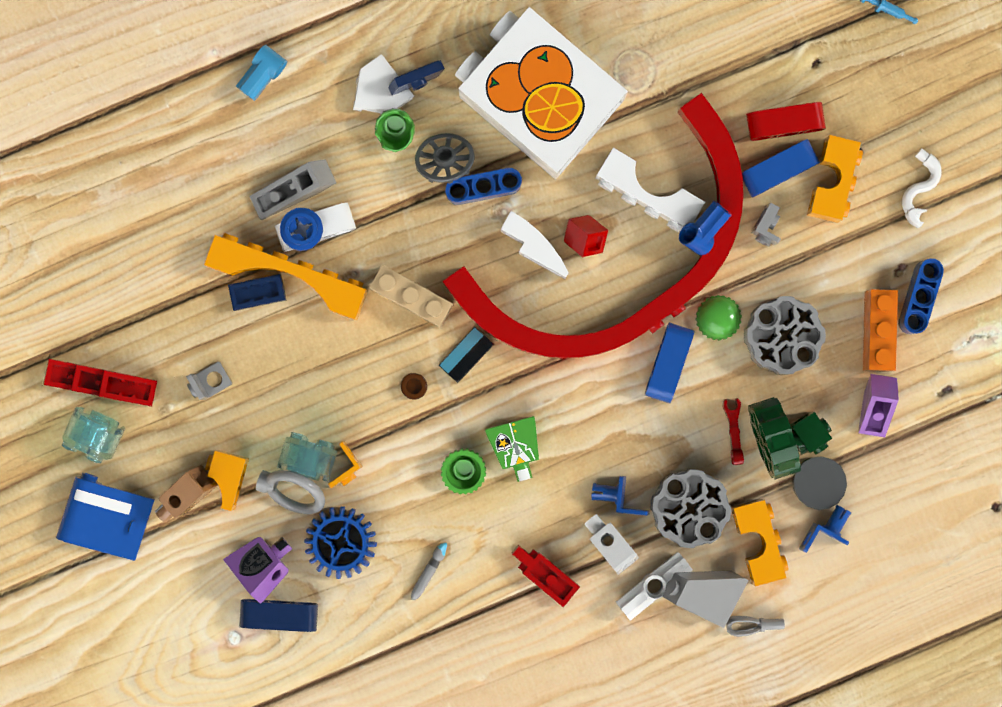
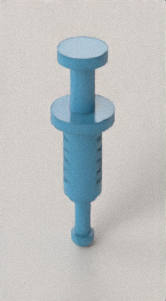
[860,0,918,24]

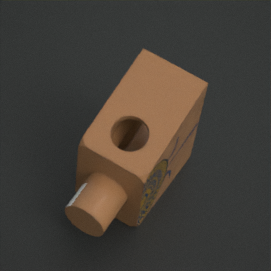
[155,465,218,523]

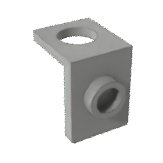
[186,362,232,400]

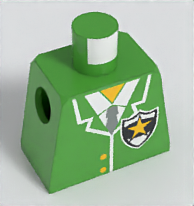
[485,416,539,482]

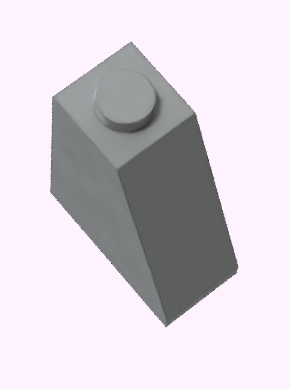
[662,571,749,628]

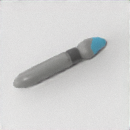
[411,543,447,600]

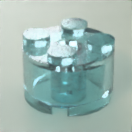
[62,407,125,463]
[277,432,337,483]

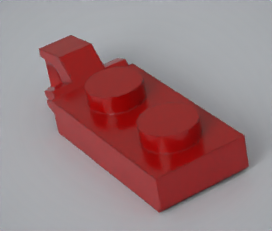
[512,545,580,607]

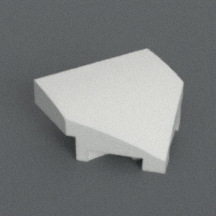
[353,54,414,114]

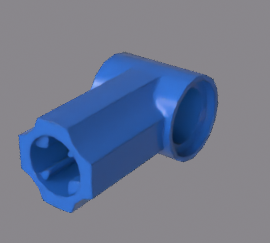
[679,201,731,255]

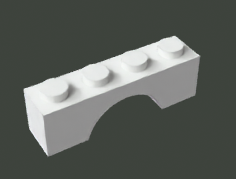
[595,148,705,233]

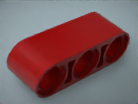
[746,102,826,141]

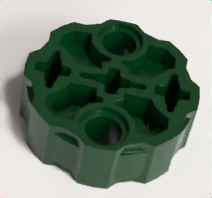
[748,397,801,480]

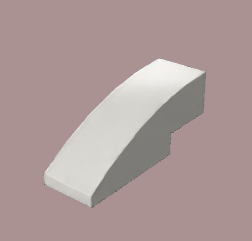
[501,211,568,279]

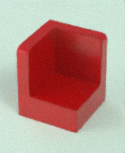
[564,215,608,257]

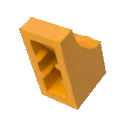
[205,450,249,511]

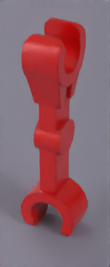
[722,398,744,465]

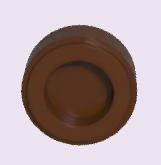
[401,373,428,400]

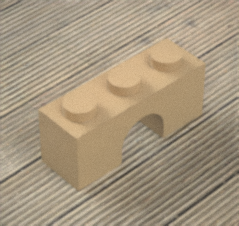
[369,265,454,328]

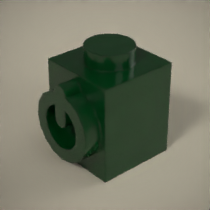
[790,412,832,455]

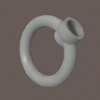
[256,470,325,514]

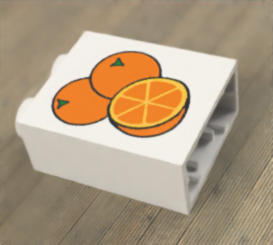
[455,7,628,180]

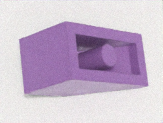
[859,374,899,437]

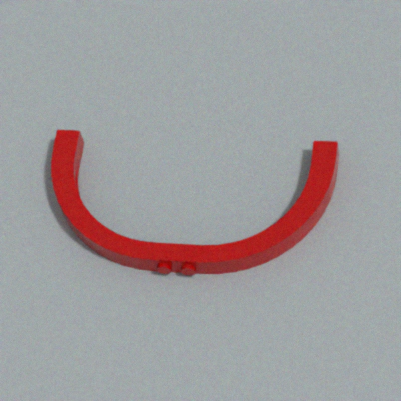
[442,92,744,359]

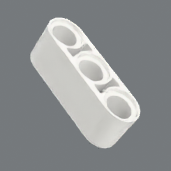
[275,203,356,252]

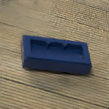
[388,60,445,96]
[228,274,287,311]

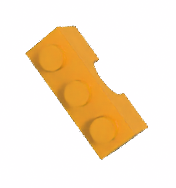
[807,135,863,223]
[731,499,789,587]

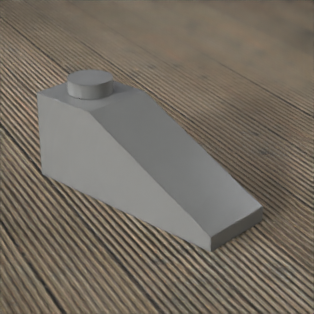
[249,159,336,220]

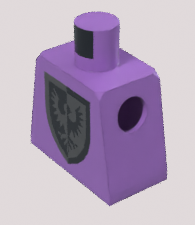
[223,537,292,604]

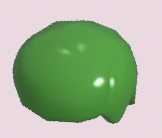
[375,108,415,152]

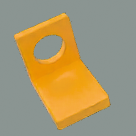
[328,441,362,488]

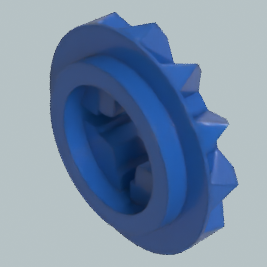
[280,208,323,251]

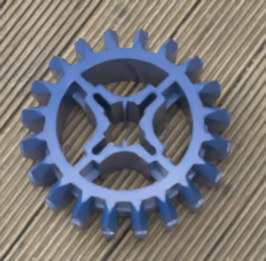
[304,506,377,579]

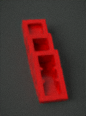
[43,358,157,407]

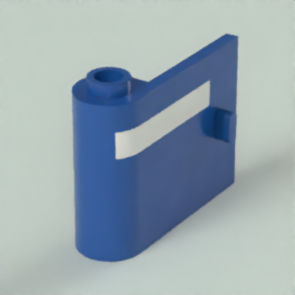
[56,472,154,561]

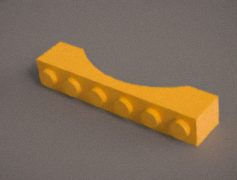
[204,233,368,321]

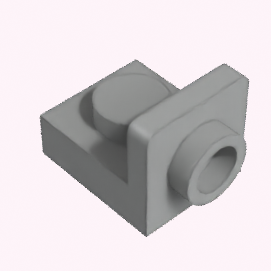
[751,202,781,247]

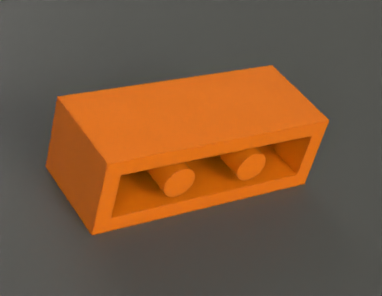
[863,289,898,372]

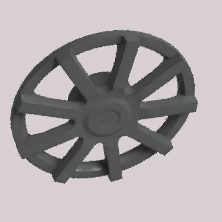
[415,133,475,184]

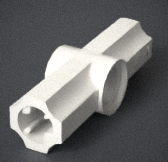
[616,552,693,621]

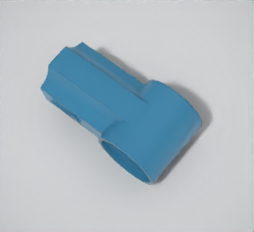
[236,45,287,101]

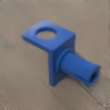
[591,476,650,516]
[799,505,851,553]

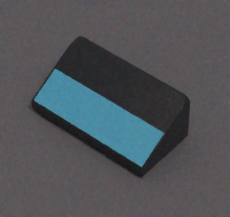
[439,327,494,383]

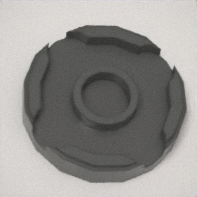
[792,456,847,510]

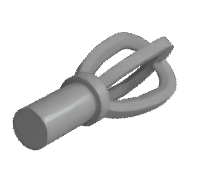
[726,616,785,637]

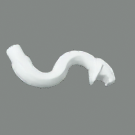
[902,148,941,228]

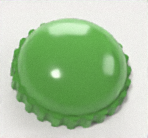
[695,295,742,341]
[441,448,486,495]

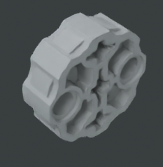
[744,296,826,375]
[650,469,731,548]

